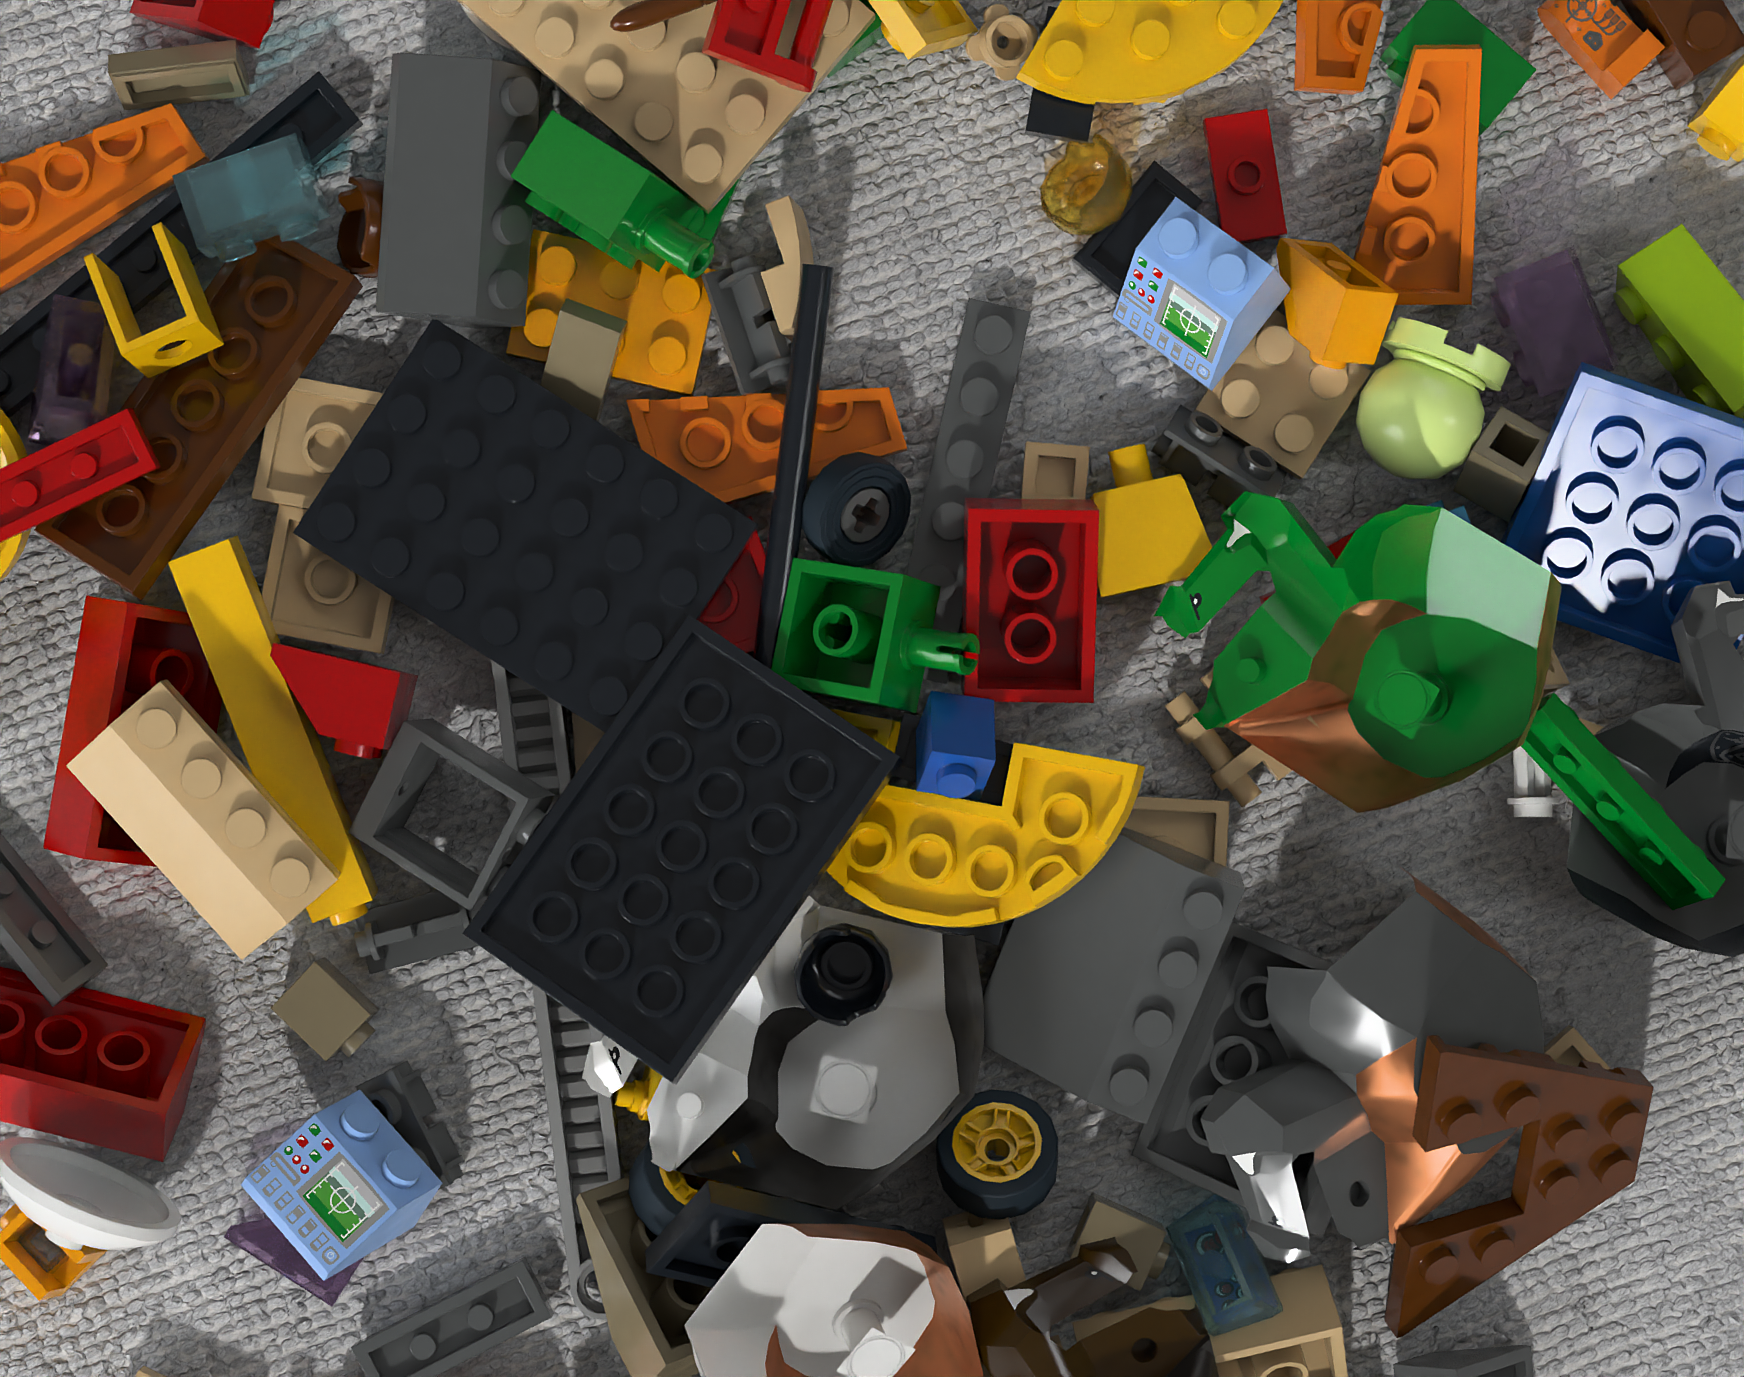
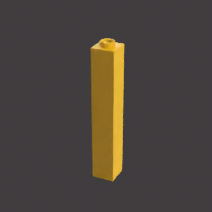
[168,535,379,926]

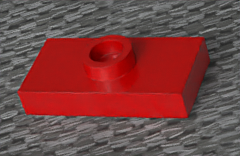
[1202,109,1287,244]

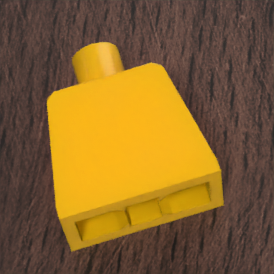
[1090,444,1212,599]

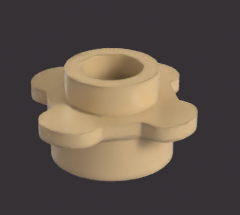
[965,4,1038,81]

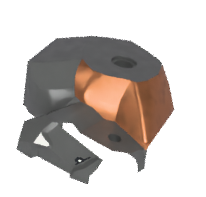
[1201,867,1544,1262]

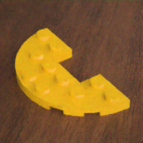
[1016,0,1283,105]
[826,708,1145,927]

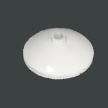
[0,1137,181,1250]

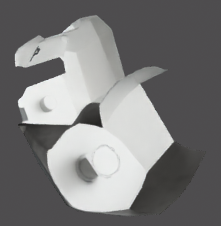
[582,896,984,1210]

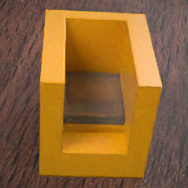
[0,1204,107,1301]

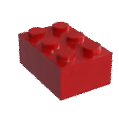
[961,498,1099,703]

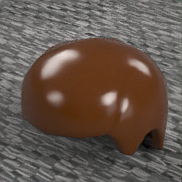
[337,176,384,278]

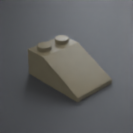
[576,1176,713,1377]

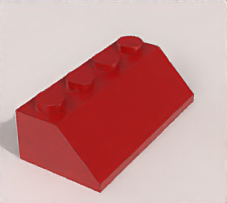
[43,595,222,867]
[0,966,206,1162]

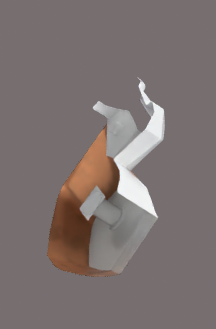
[684,1223,983,1377]

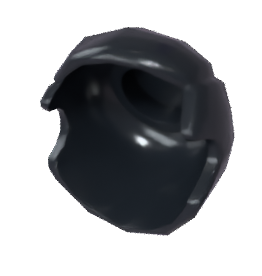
[794,923,893,1026]

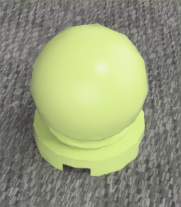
[1356,317,1511,479]

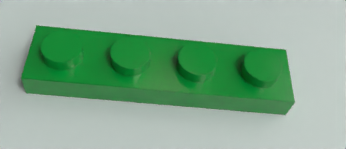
[1521,693,1726,910]

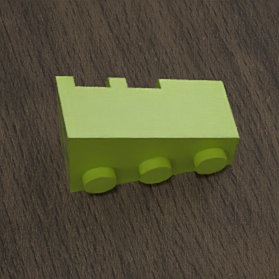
[1613,223,1744,419]

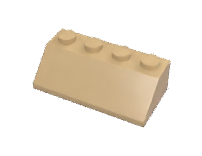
[66,679,341,960]
[1072,1264,1348,1377]

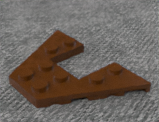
[1384,1035,1654,1338]

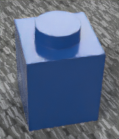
[916,691,996,800]

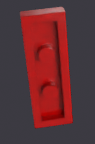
[0,408,161,543]

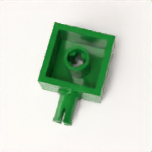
[510,110,715,279]
[771,558,980,713]

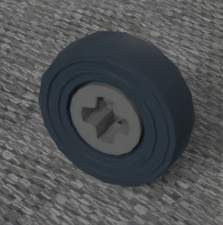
[802,452,911,567]

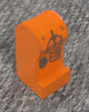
[1537,0,1665,100]

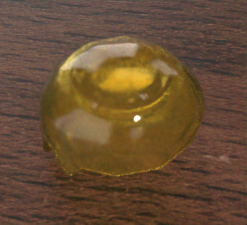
[1040,133,1132,235]

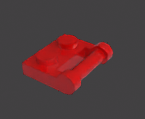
[701,0,833,92]

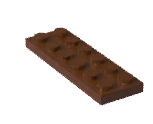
[34,219,363,600]

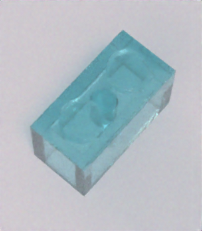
[172,133,331,262]

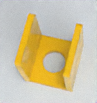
[84,222,224,378]

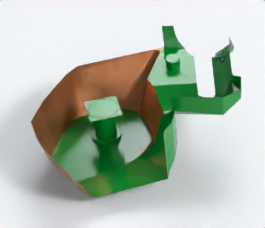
[1154,491,1562,813]

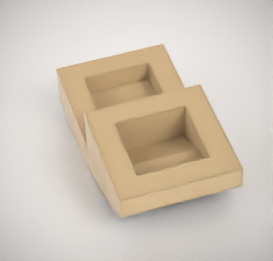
[760,195,814,342]

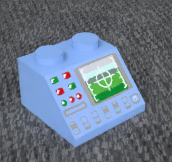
[1113,197,1291,391]
[241,1090,442,1281]

